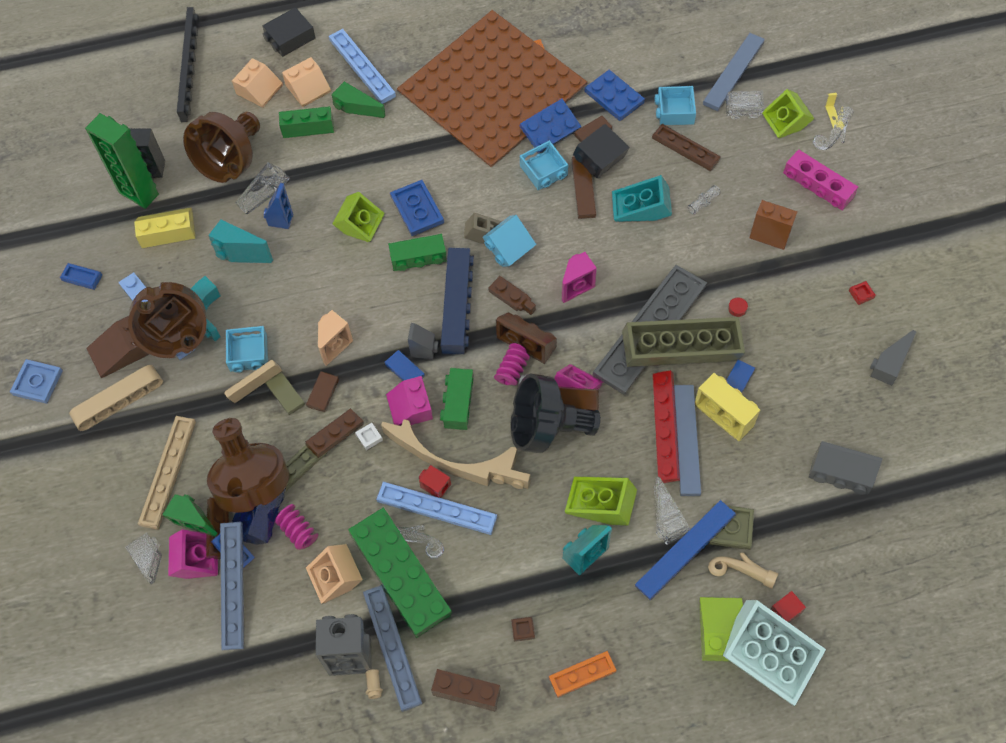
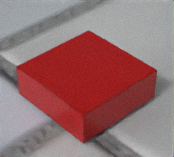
[849,281,876,305]

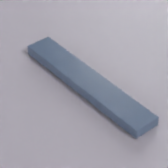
[703,33,765,111]
[674,385,701,496]
[220,522,244,650]
[363,585,422,712]

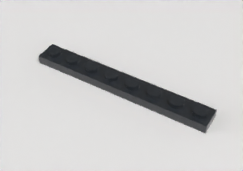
[177,7,199,122]

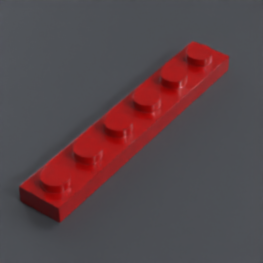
[653,370,680,484]

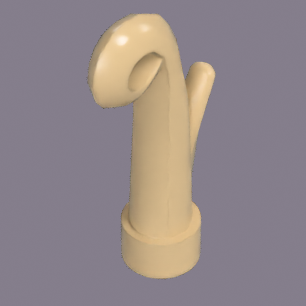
[708,552,778,589]

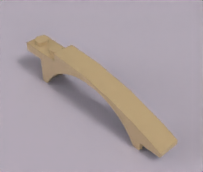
[381,420,530,489]

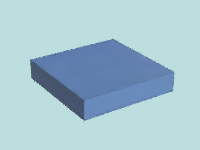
[10,359,63,404]

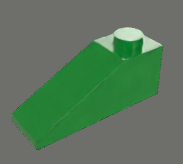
[331,81,386,118]
[163,494,217,537]

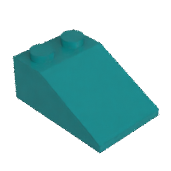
[612,175,672,222]
[208,219,273,263]
[562,525,612,576]

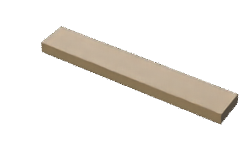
[138,416,196,530]

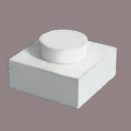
[355,423,383,450]

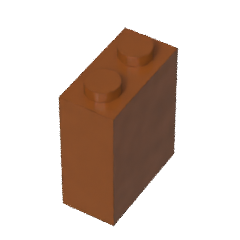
[749,200,798,250]

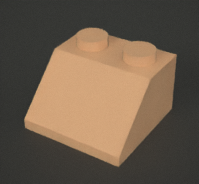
[282,57,331,107]
[232,58,283,108]
[318,310,353,366]
[306,544,363,604]

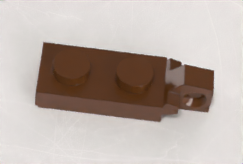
[488,276,536,315]

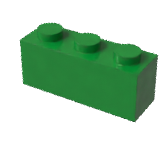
[279,106,334,138]
[388,234,447,271]
[440,368,474,430]

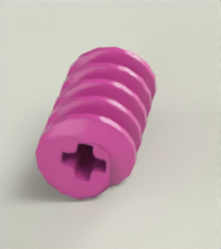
[494,343,530,386]
[275,504,318,550]

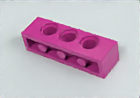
[783,149,858,211]

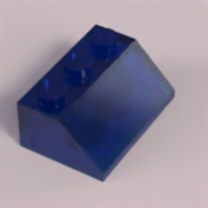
[232,487,286,545]

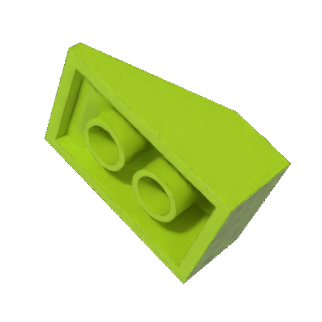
[565,476,637,526]
[699,597,743,661]

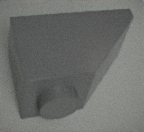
[408,323,439,359]

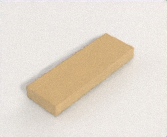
[224,360,282,403]

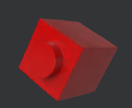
[419,465,451,498]
[770,591,806,623]

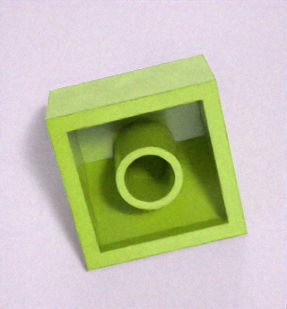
[761,89,814,138]
[332,192,385,242]

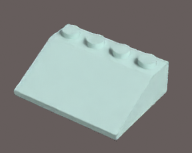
[723,600,826,706]

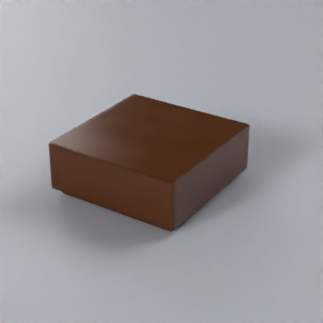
[511,617,535,642]

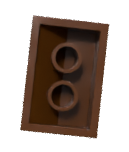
[496,312,557,364]

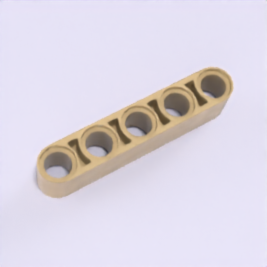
[69,365,163,431]

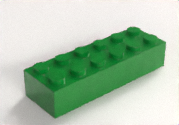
[85,113,159,209]
[348,507,451,638]

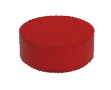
[728,297,748,317]

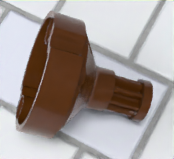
[183,111,260,183]
[128,282,207,358]
[207,418,289,512]

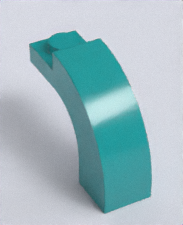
[191,276,221,341]

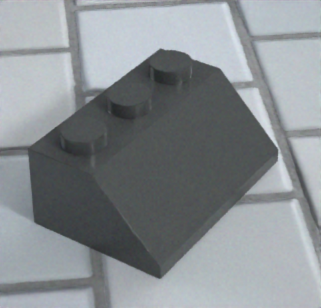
[808,441,882,495]

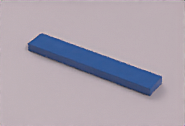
[635,500,736,600]

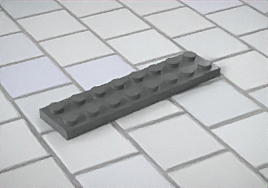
[593,265,707,395]

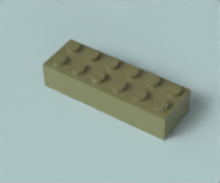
[622,317,745,367]

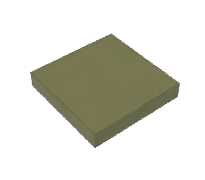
[709,504,754,550]

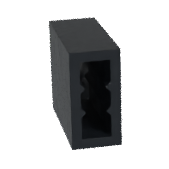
[262,7,316,57]
[573,124,630,179]

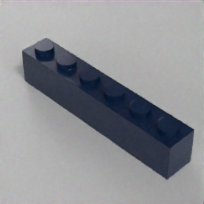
[441,248,474,354]

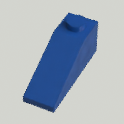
[264,183,293,229]

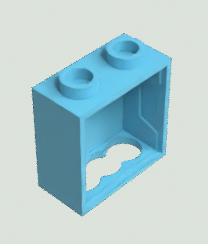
[655,86,696,125]
[520,140,568,190]
[482,215,536,267]
[226,326,268,372]

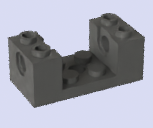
[316,614,372,676]

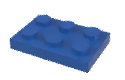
[585,70,645,121]
[519,99,581,154]
[390,180,444,236]

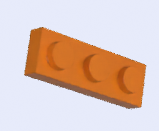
[549,651,617,698]

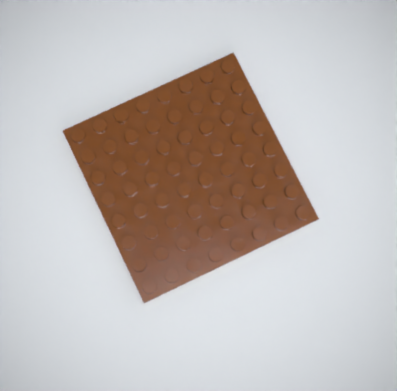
[397,10,587,167]

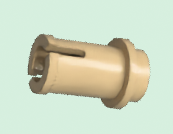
[365,669,383,699]

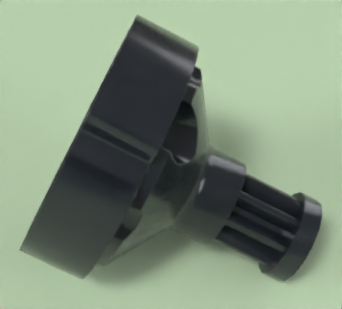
[510,373,601,453]

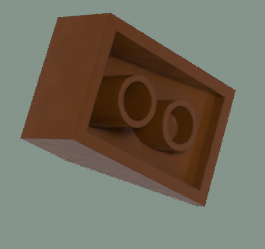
[86,316,150,378]

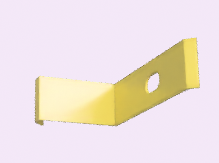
[825,93,842,130]

